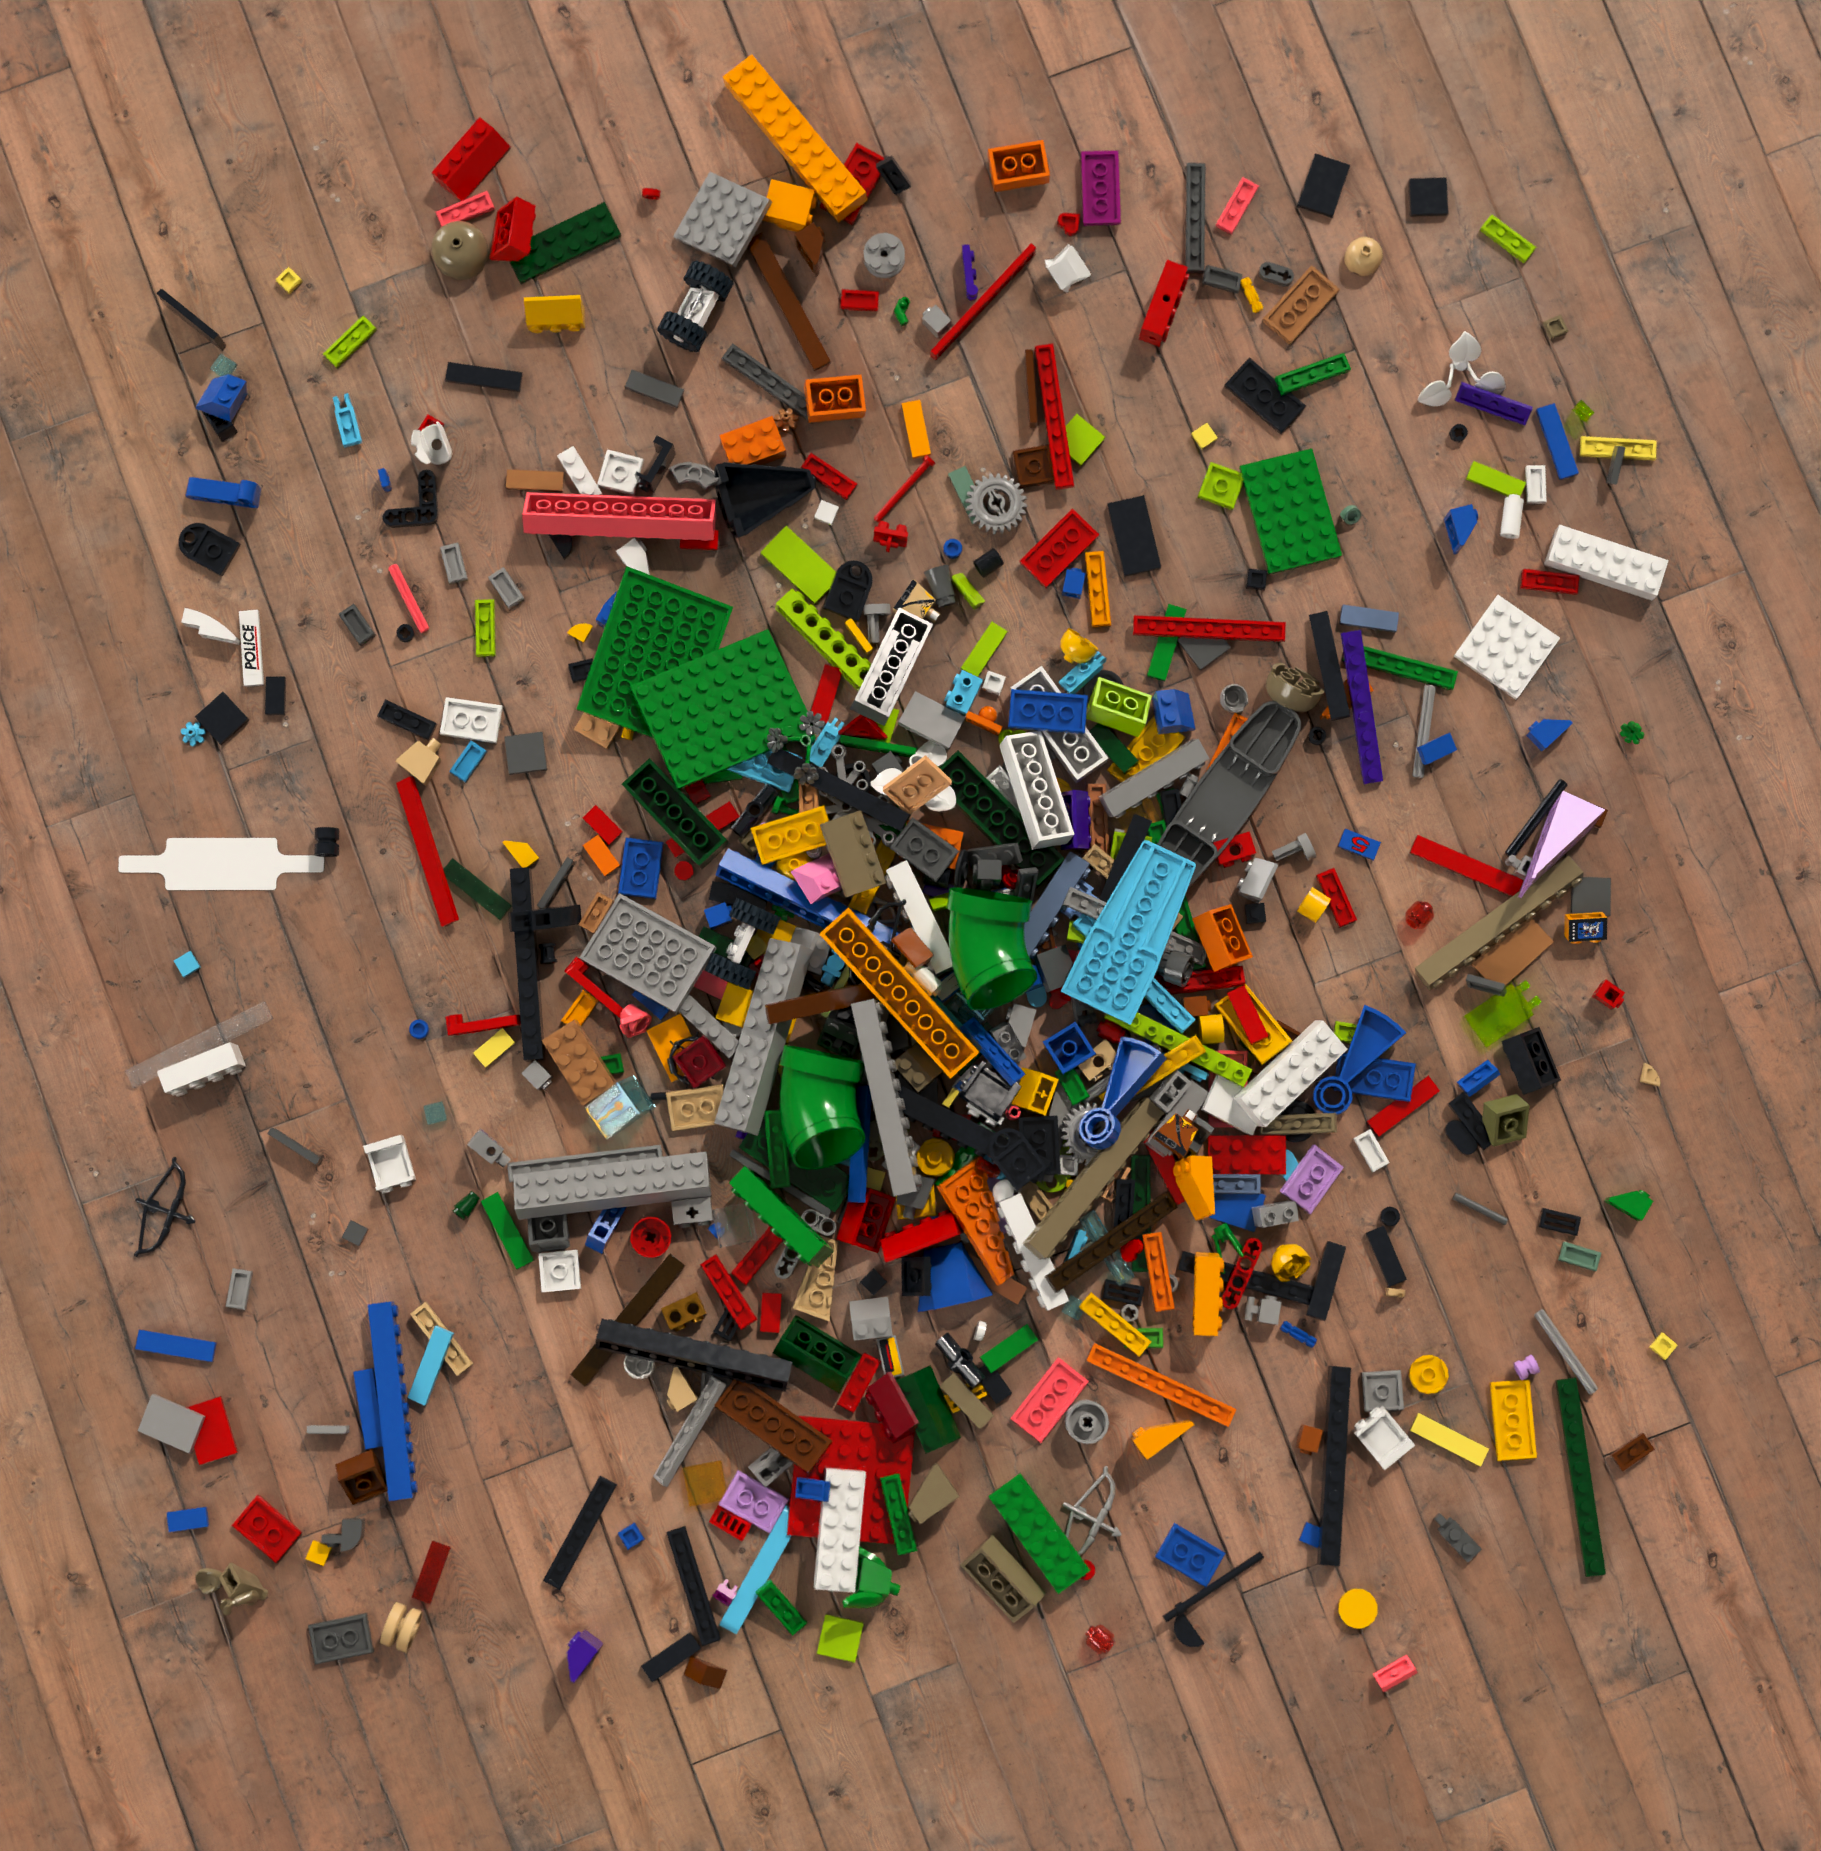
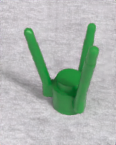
[1212,1223,1246,1274]

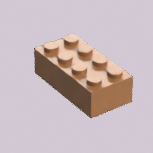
[542,1020,617,1106]

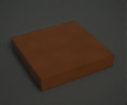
[1012,444,1055,489]

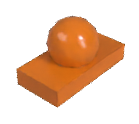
[965,706,1003,736]

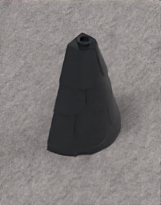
[714,462,816,538]

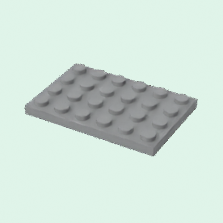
[579,893,717,1014]

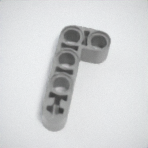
[775,1209,837,1279]

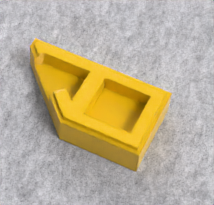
[502,840,539,868]

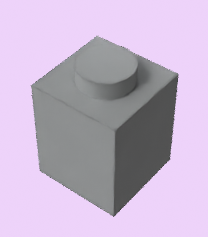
[922,304,951,338]
[521,1060,553,1091]

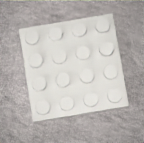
[1454,595,1560,700]

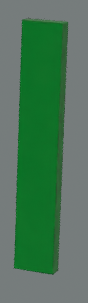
[1342,646,1458,690]

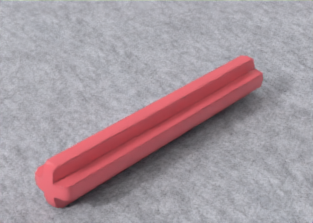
[388,564,429,633]

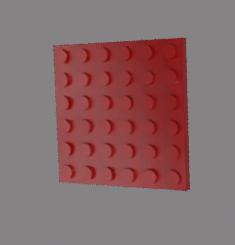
[787,1416,915,1544]

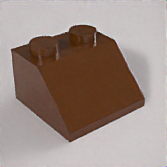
[795,222,826,277]
[335,1450,388,1505]

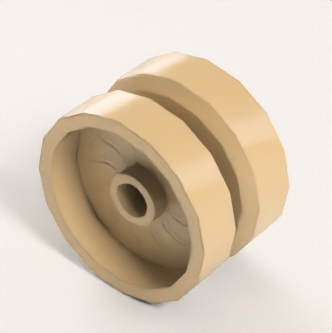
[380,1602,423,1653]

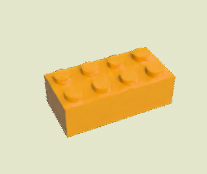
[1192,1252,1224,1336]

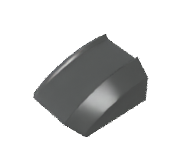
[528,1214,570,1253]

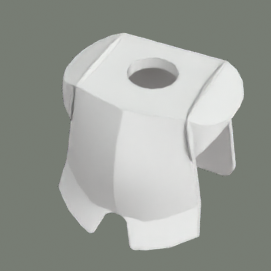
[1045,244,1091,293]
[411,422,453,465]

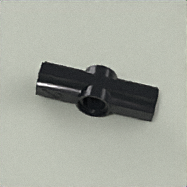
[731,784,779,839]
[935,1333,986,1389]

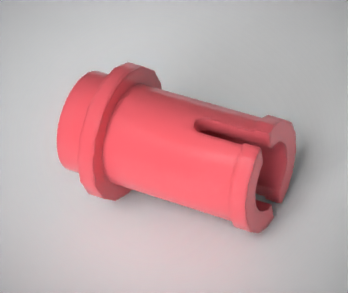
[1005,1105,1021,1120]

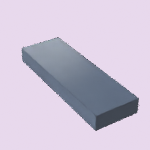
[1339,605,1399,632]
[1213,1174,1261,1194]

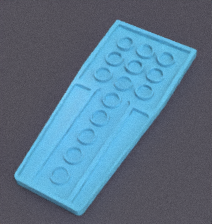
[1061,840,1196,1025]

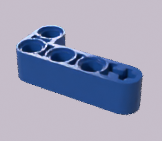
[186,477,261,508]

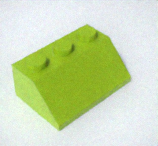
[1086,677,1152,737]

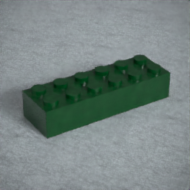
[622,758,730,869]

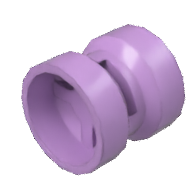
[1513,1355,1540,1380]

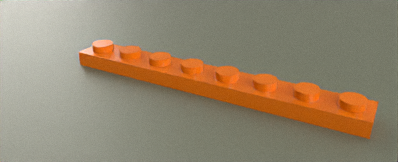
[1086,1343,1237,1427]

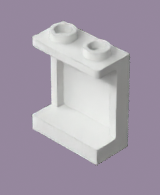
[363,1135,416,1194]
[1352,1406,1415,1470]

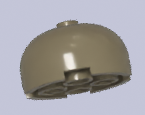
[431,221,489,280]
[1266,663,1324,713]

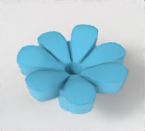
[181,722,206,747]

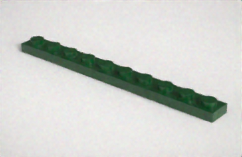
[1555,1377,1606,1577]

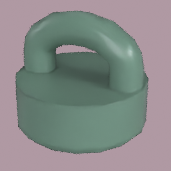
[1340,505,1361,525]

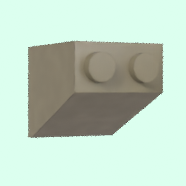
[908,1462,959,1524]

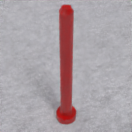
[874,455,936,523]

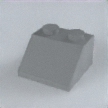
[1236,857,1278,903]
[790,927,831,976]
[1005,1004,1036,1050]
[849,1297,893,1341]

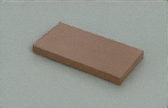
[1262,265,1340,345]
[1470,919,1554,985]

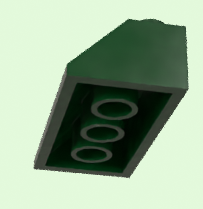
[773,1315,862,1393]
[896,1365,961,1454]

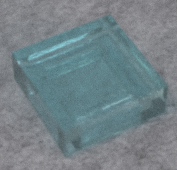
[210,353,237,376]
[423,1101,447,1125]
[1061,1294,1084,1321]

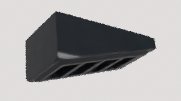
[202,411,237,442]

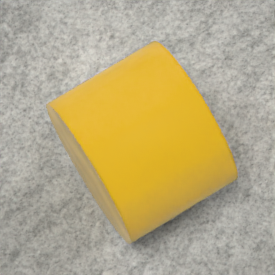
[1297,887,1331,923]
[1198,1014,1224,1044]

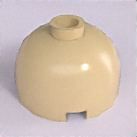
[1344,237,1383,276]

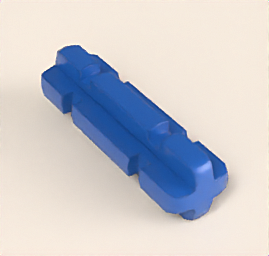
[1280,1321,1317,1348]

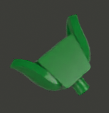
[843,1546,900,1608]

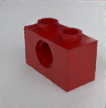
[1213,831,1256,868]

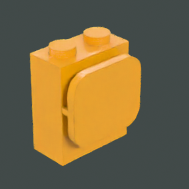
[763,179,818,232]

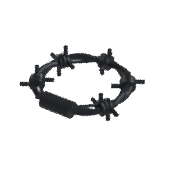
[667,1032,720,1089]

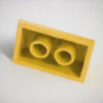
[524,295,585,333]

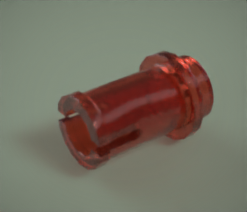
[975,1157,1001,1178]

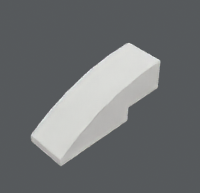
[181,608,240,645]

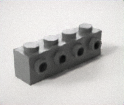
[972,859,1002,891]

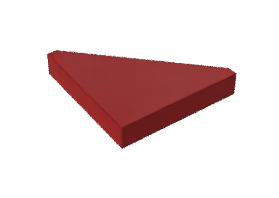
[838,714,888,740]

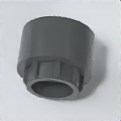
[1158,950,1195,987]

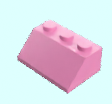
[791,853,842,904]

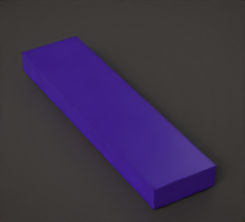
[1454,382,1533,426]

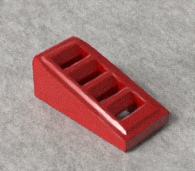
[709,1505,752,1542]

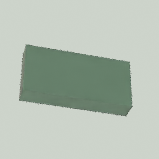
[1558,1241,1601,1271]

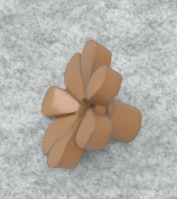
[774,408,799,432]

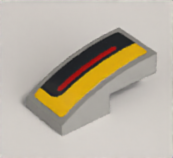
[877,1335,905,1378]

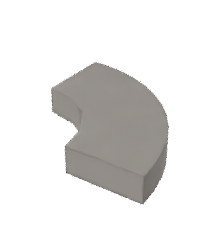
[669,462,718,490]

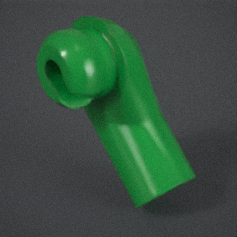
[894,297,910,326]

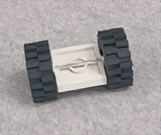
[657,261,734,353]
[705,898,781,990]

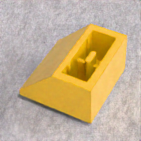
[1011,1067,1059,1116]

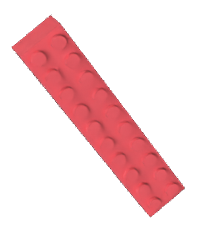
[522,492,716,541]

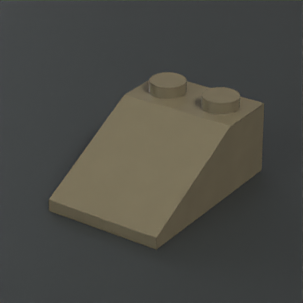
[895,1042,944,1094]

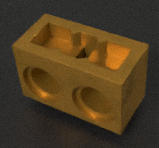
[661,1292,707,1332]

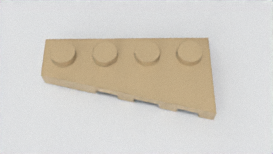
[792,1235,838,1321]

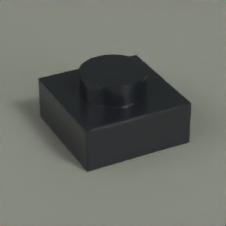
[1244,903,1266,924]

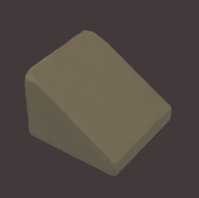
[738,830,758,857]

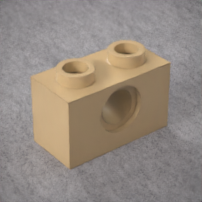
[1077,1039,1116,1082]

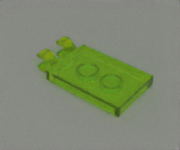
[1463,980,1542,1048]

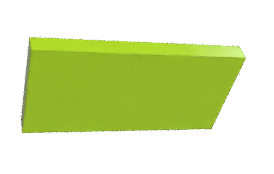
[760,526,836,604]

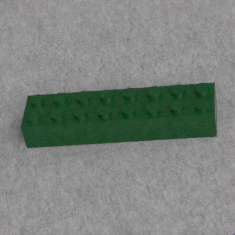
[940,750,1065,888]

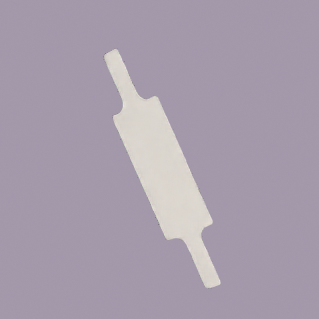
[118,838,324,890]

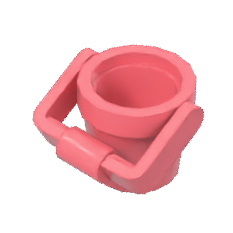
[620,1004,652,1038]

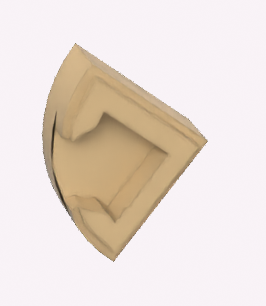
[1639,1063,1660,1087]
[1385,1288,1405,1298]

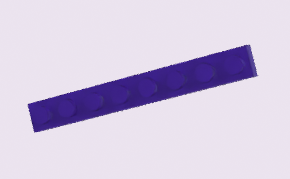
[1341,630,1383,784]

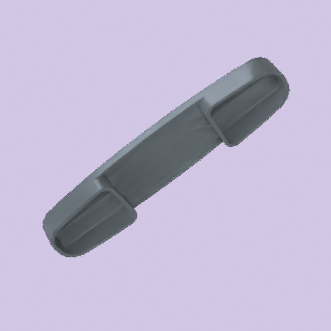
[1157,701,1301,892]

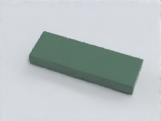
[948,466,988,525]

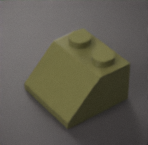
[1482,1094,1530,1147]

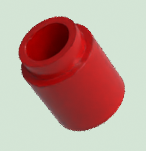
[1096,1019,1126,1044]

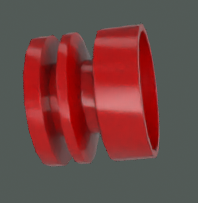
[630,1217,671,1258]

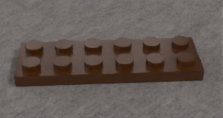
[714,1380,833,1474]

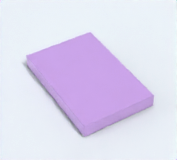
[1280,1144,1344,1214]
[718,1470,789,1534]

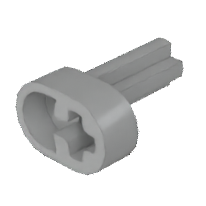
[864,604,891,644]
[1272,833,1317,862]

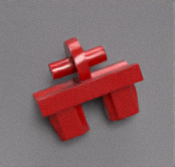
[873,521,908,552]

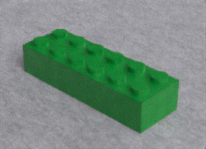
[729,1166,834,1268]
[988,1472,1090,1594]

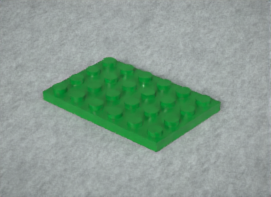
[1239,448,1342,575]

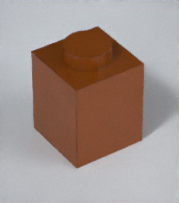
[1182,996,1211,1017]
[1296,1424,1323,1455]

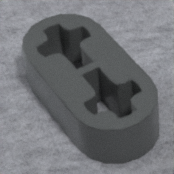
[1258,262,1294,287]

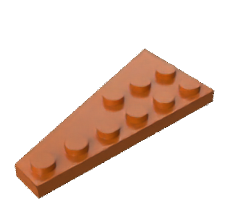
[937,1156,1014,1285]

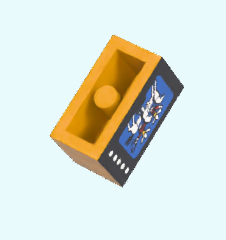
[1564,912,1607,944]

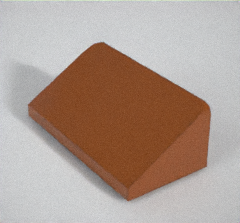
[892,928,933,968]

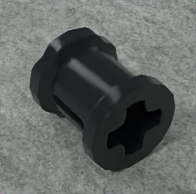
[539,943,558,964]

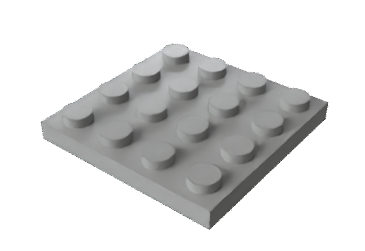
[673,172,772,267]

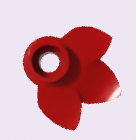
[1001,865,1018,890]

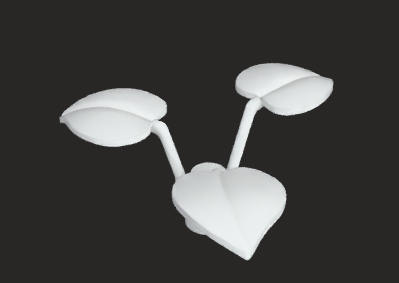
[1418,331,1506,406]
[870,741,956,811]

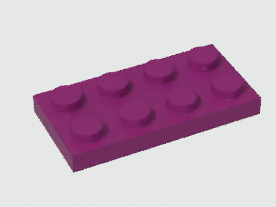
[1081,150,1121,226]

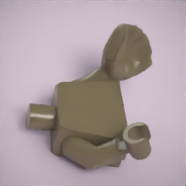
[195,1562,268,1615]

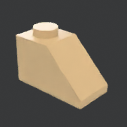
[667,1367,698,1412]

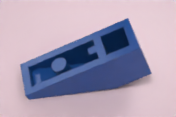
[585,1207,627,1254]

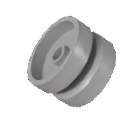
[1065,1399,1109,1444]

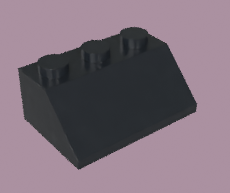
[1501,1027,1561,1095]

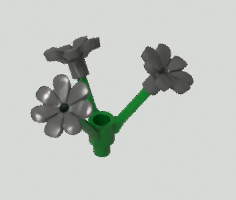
[767,711,825,785]

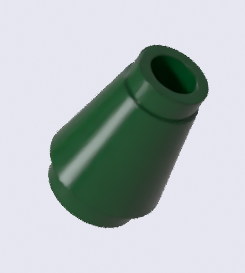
[452,1191,480,1221]

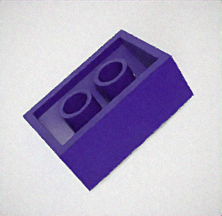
[1061,790,1091,850]
[567,1629,604,1683]

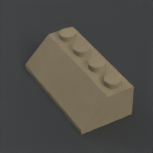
[820,811,887,898]
[960,1535,1046,1623]

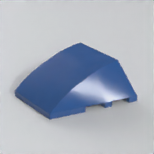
[918,1242,993,1312]

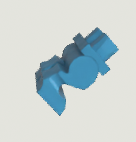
[821,949,847,987]

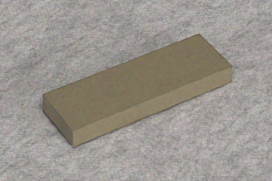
[940,1373,994,1429]

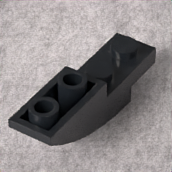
[508,904,581,932]

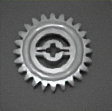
[965,473,1027,534]
[1060,1103,1106,1166]

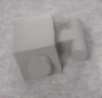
[1505,855,1532,880]
[1244,1295,1281,1325]

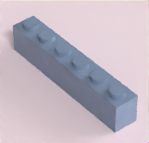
[1024,851,1091,960]

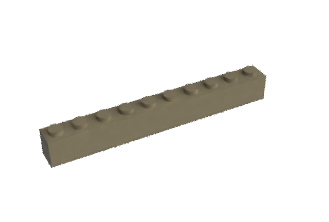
[1415,855,1584,991]
[1022,1097,1164,1259]

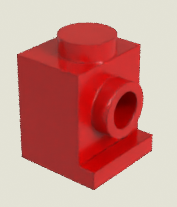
[1591,979,1625,1009]

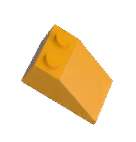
[1173,1156,1215,1221]
[1130,1420,1194,1460]

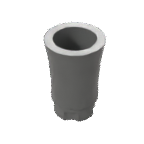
[924,565,955,608]

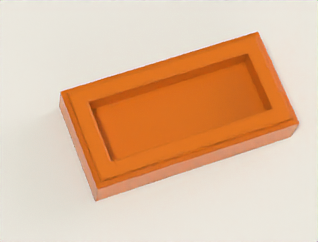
[582,835,620,877]

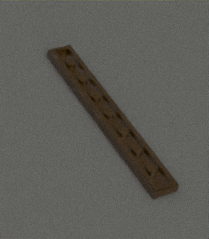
[1044,1191,1178,1293]
[570,1253,685,1387]

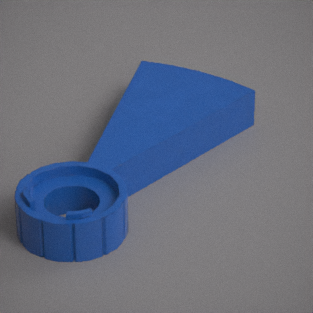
[1313,1005,1406,1115]
[1079,1036,1167,1150]

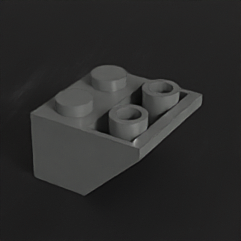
[817,1009,859,1058]

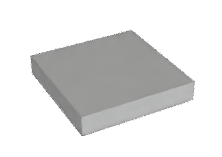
[1361,1370,1404,1412]

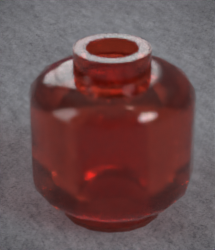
[1405,901,1434,929]
[1085,1624,1115,1654]

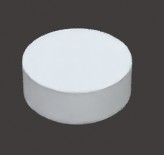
[974,1321,986,1341]

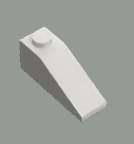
[616,538,650,575]

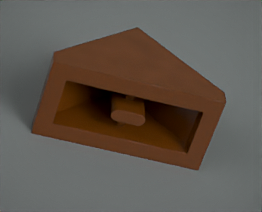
[684,1655,727,1689]

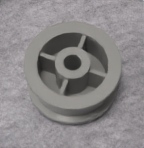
[864,233,905,278]

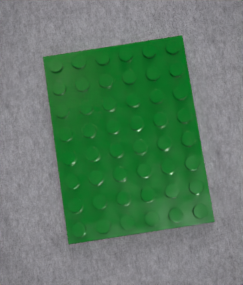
[576,566,733,738]
[630,629,814,790]

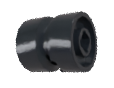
[314,827,339,857]

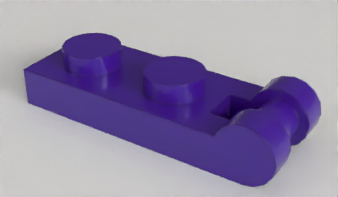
[962,244,978,301]

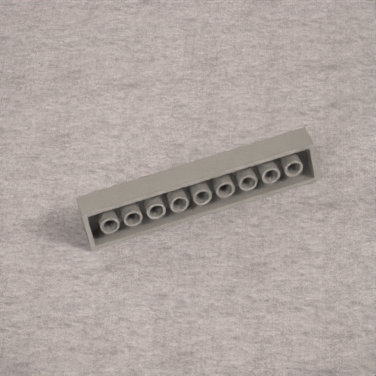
[714,938,813,1136]
[851,999,923,1196]
[513,1152,712,1220]

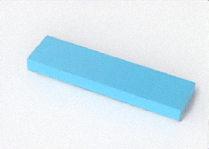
[408,1326,454,1406]

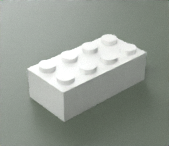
[157,1042,246,1097]

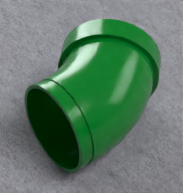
[947,888,1037,1011]
[780,1045,865,1170]

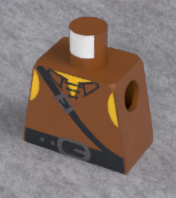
[1152,1109,1198,1159]

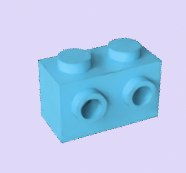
[944,670,983,716]

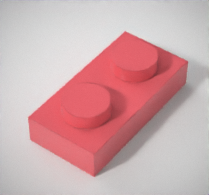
[1373,1655,1418,1692]

